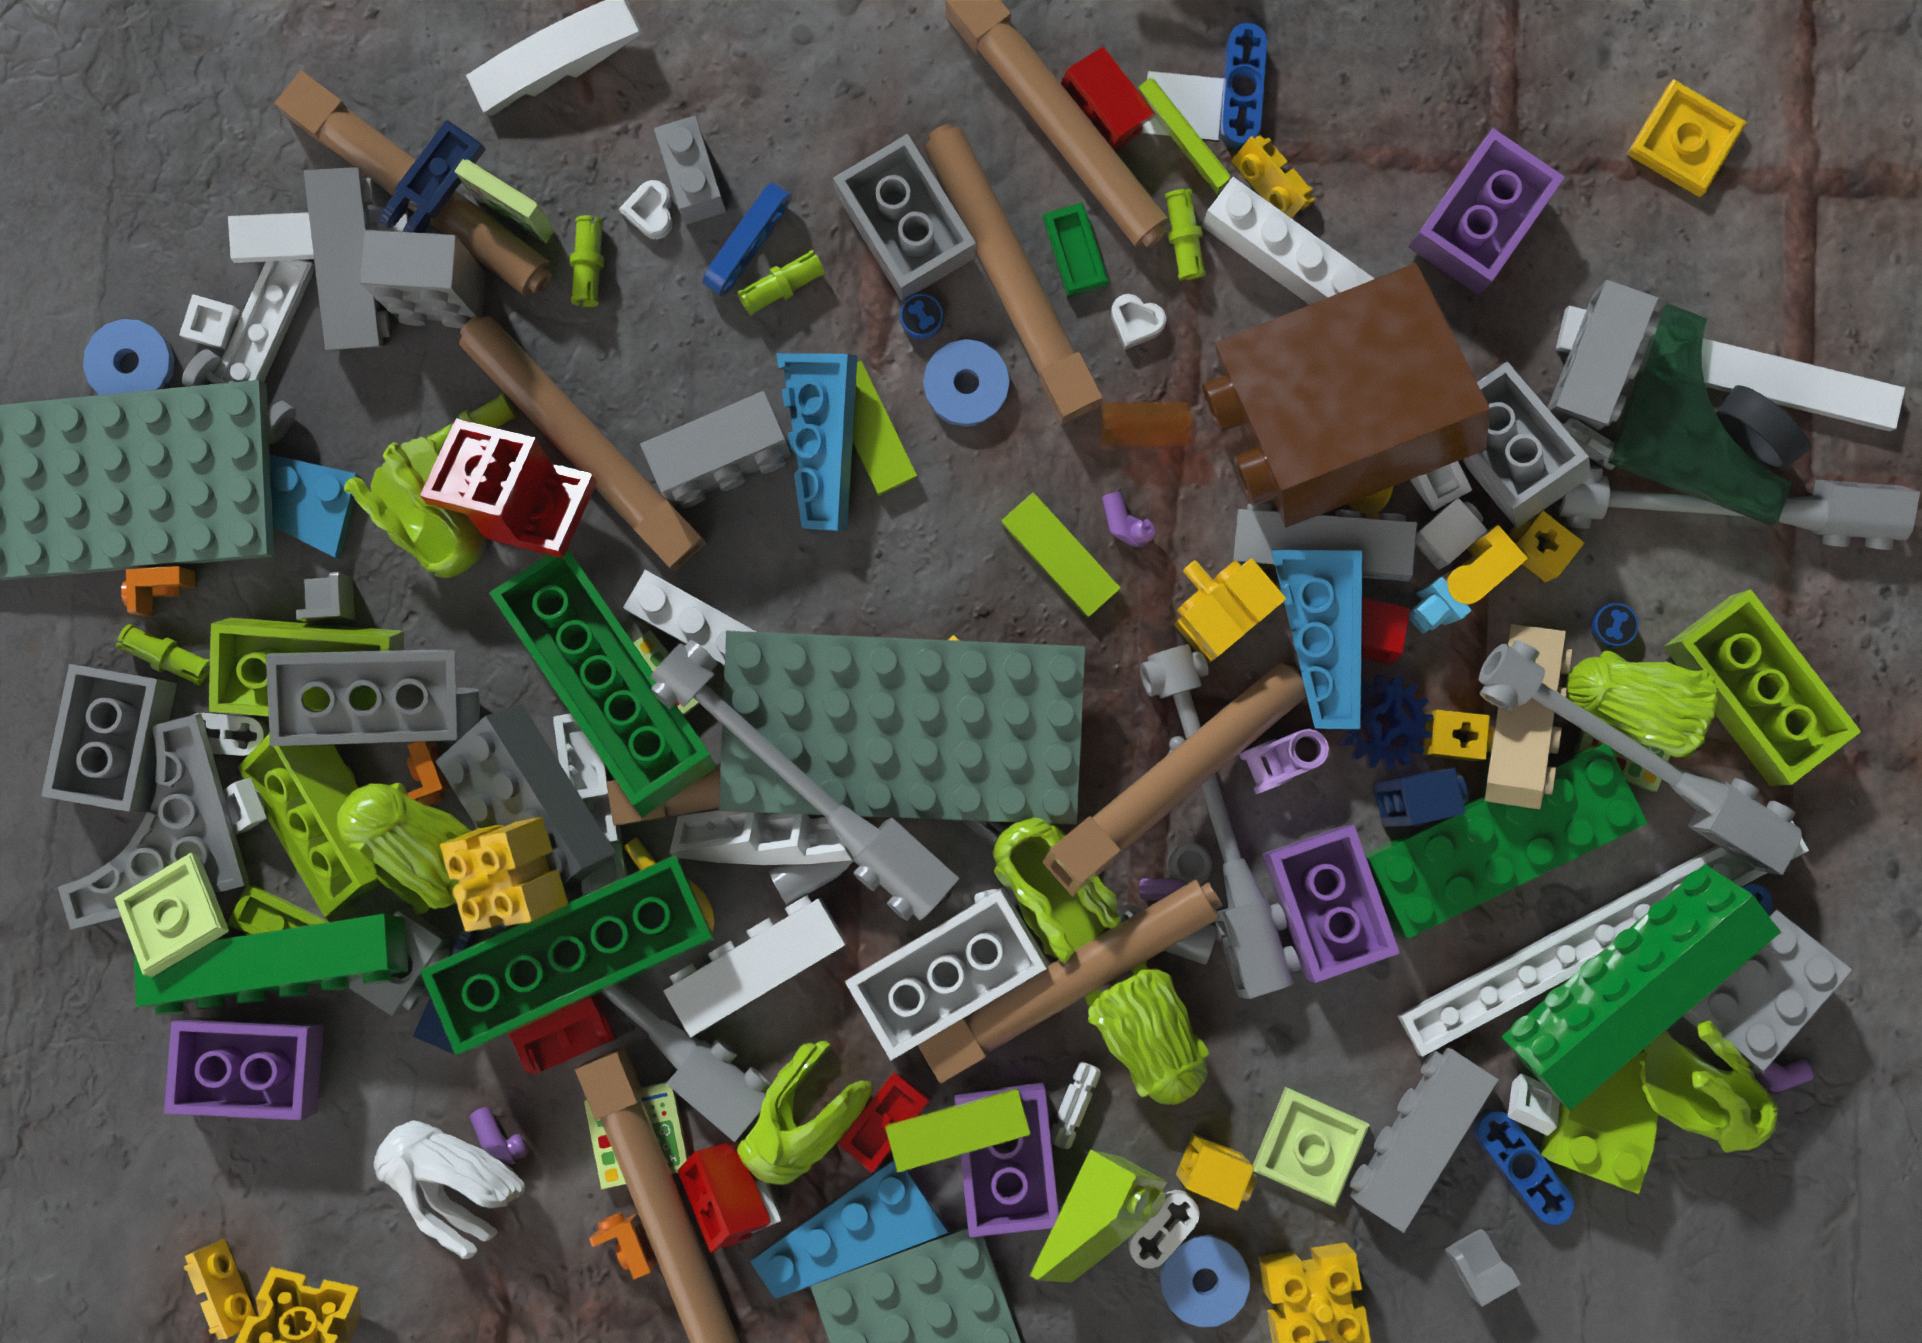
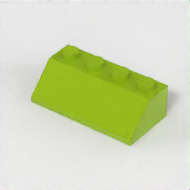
[209,618,405,716]
[237,733,382,917]

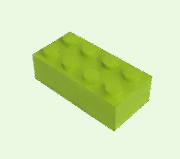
[1663,589,1861,786]

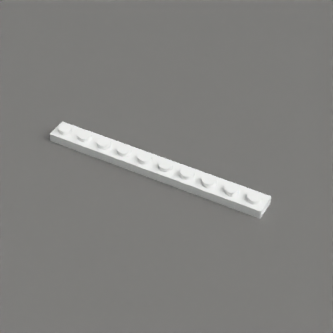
[1397,821,1809,1057]

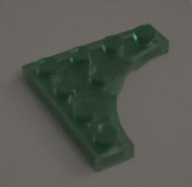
[1608,303,1792,526]

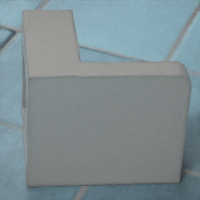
[296,572,355,624]
[1444,1229,1521,1307]

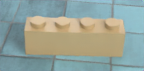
[1485,624,1572,809]

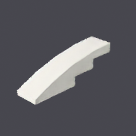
[466,0,643,116]
[553,714,628,896]
[670,810,853,865]

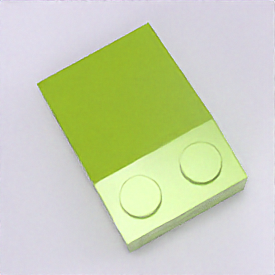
[1539,1051,1659,1194]
[1030,1150,1167,1283]

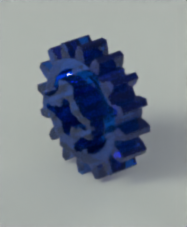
[1337,674,1434,770]

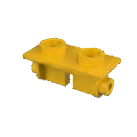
[1231,134,1315,219]
[183,1238,256,1340]

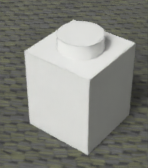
[1415,497,1487,570]

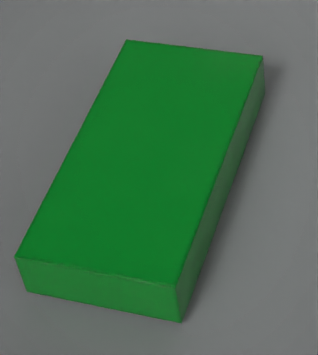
[1042,202,1109,298]

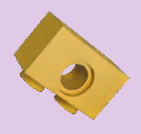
[1176,1133,1257,1210]

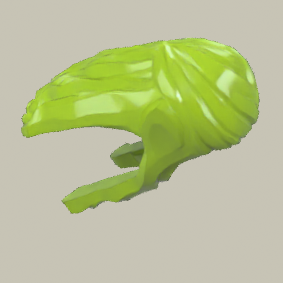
[344,437,486,578]
[1564,651,1719,760]
[337,783,471,914]
[993,818,1121,963]
[1084,961,1210,1105]
[1639,1020,1778,1153]
[737,1041,873,1185]

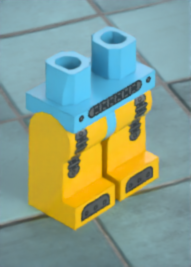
[1409,525,1528,634]

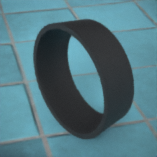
[1716,385,1811,471]

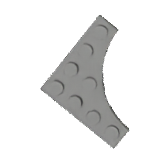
[58,713,249,930]

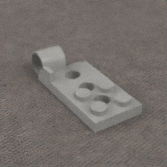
[266,650,480,746]

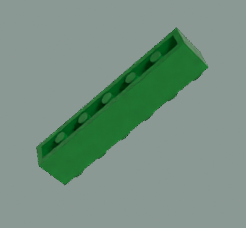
[134,914,408,1016]

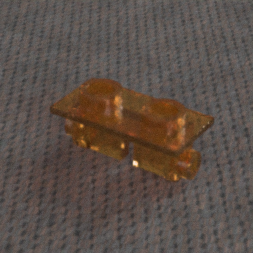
[1101,402,1191,446]

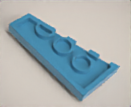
[776,353,857,531]
[270,455,361,560]
[1271,550,1362,729]
[750,1158,948,1299]

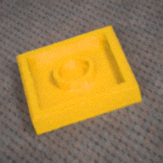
[1626,79,1747,197]

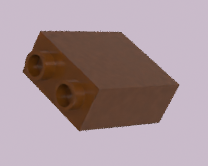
[1202,263,1490,528]

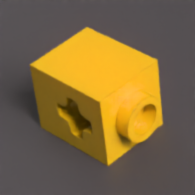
[1508,511,1584,582]
[1423,710,1494,761]

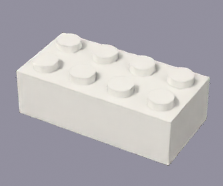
[845,887,1048,1060]

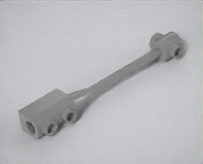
[1553,465,1920,550]
[650,640,959,921]
[1479,640,1802,875]
[1140,644,1300,999]
[487,922,771,1142]

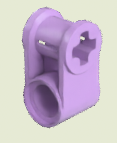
[1239,729,1329,794]

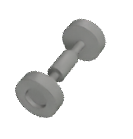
[182,349,296,444]

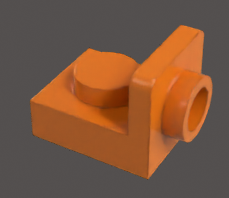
[121,566,196,617]
[407,741,452,806]
[589,1212,658,1279]

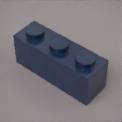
[1372,768,1468,827]

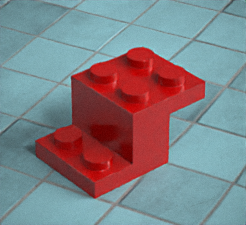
[420,419,597,559]

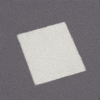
[1142,71,1224,140]

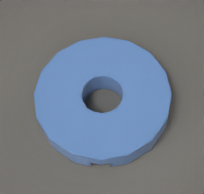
[83,319,175,395]
[923,339,1010,427]
[1160,1234,1250,1327]

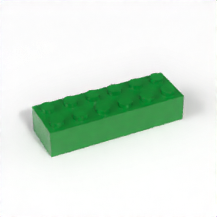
[489,549,717,818]
[1364,743,1648,939]
[420,855,715,1055]
[1501,864,1781,1111]

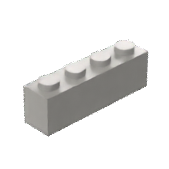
[303,167,390,351]
[1233,504,1417,581]
[1349,1046,1499,1233]

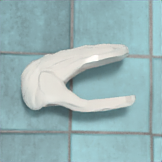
[374,1120,525,1259]

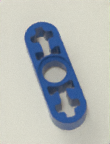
[1220,23,1267,150]
[703,182,792,296]
[1473,1109,1574,1225]

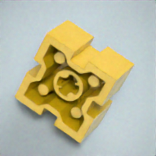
[1173,558,1287,664]
[439,817,568,932]
[1258,1242,1371,1343]
[235,1267,361,1343]

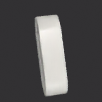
[191,713,270,756]
[1128,1190,1199,1269]

